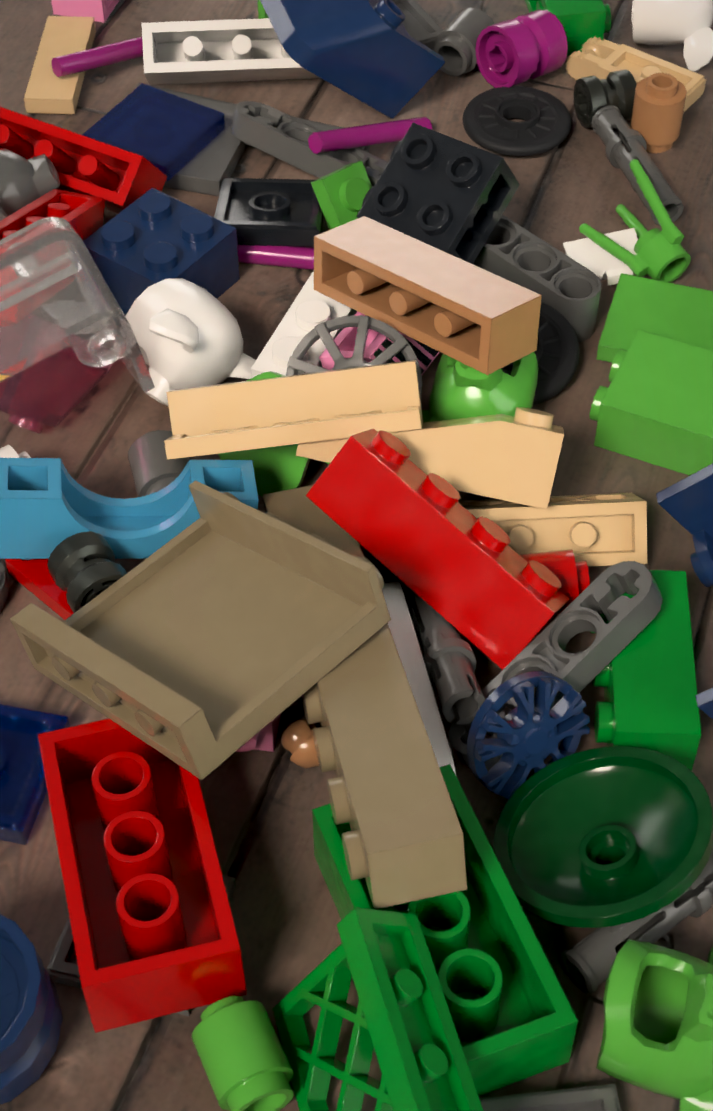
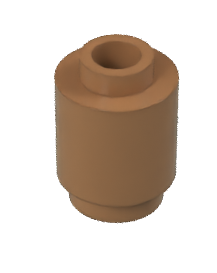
[630,73,687,153]

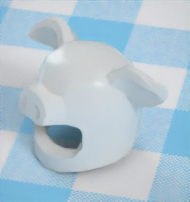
[632,0,713,72]
[121,278,256,406]

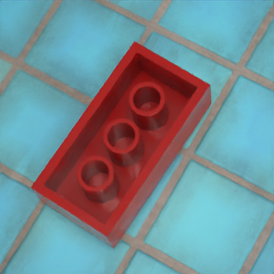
[38,718,247,1033]

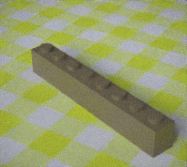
[263,485,467,910]

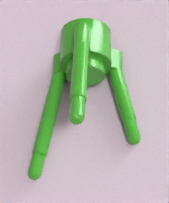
[579,159,691,283]

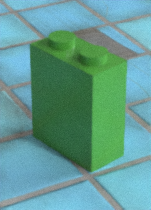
[589,329,713,476]

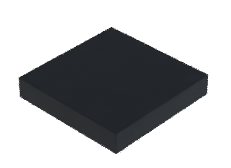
[214,178,323,247]

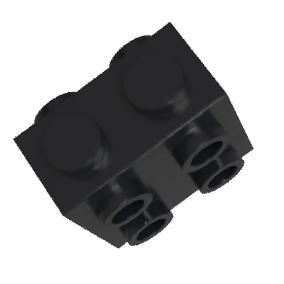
[356,123,520,264]

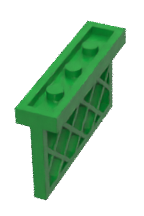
[272,907,483,1111]

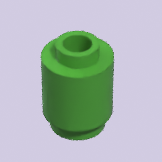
[191,996,294,1111]

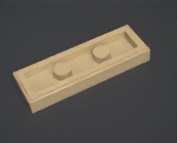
[24,16,96,115]

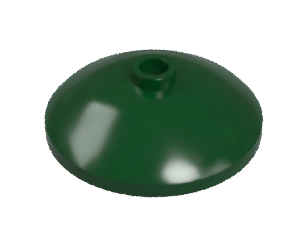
[493,746,713,928]

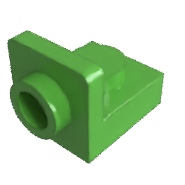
[311,161,372,230]

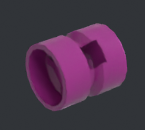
[475,10,568,88]

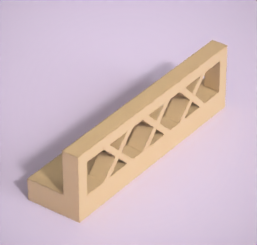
[164,360,423,460]
[395,492,648,576]

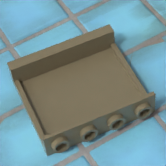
[10,480,391,780]

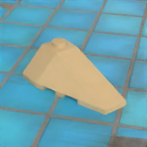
[296,407,564,510]

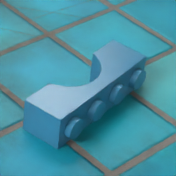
[0,458,259,560]

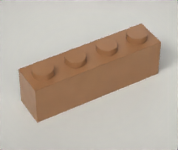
[314,216,542,375]

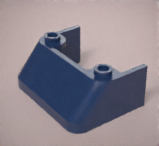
[260,0,446,119]

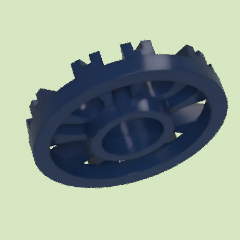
[467,671,590,800]

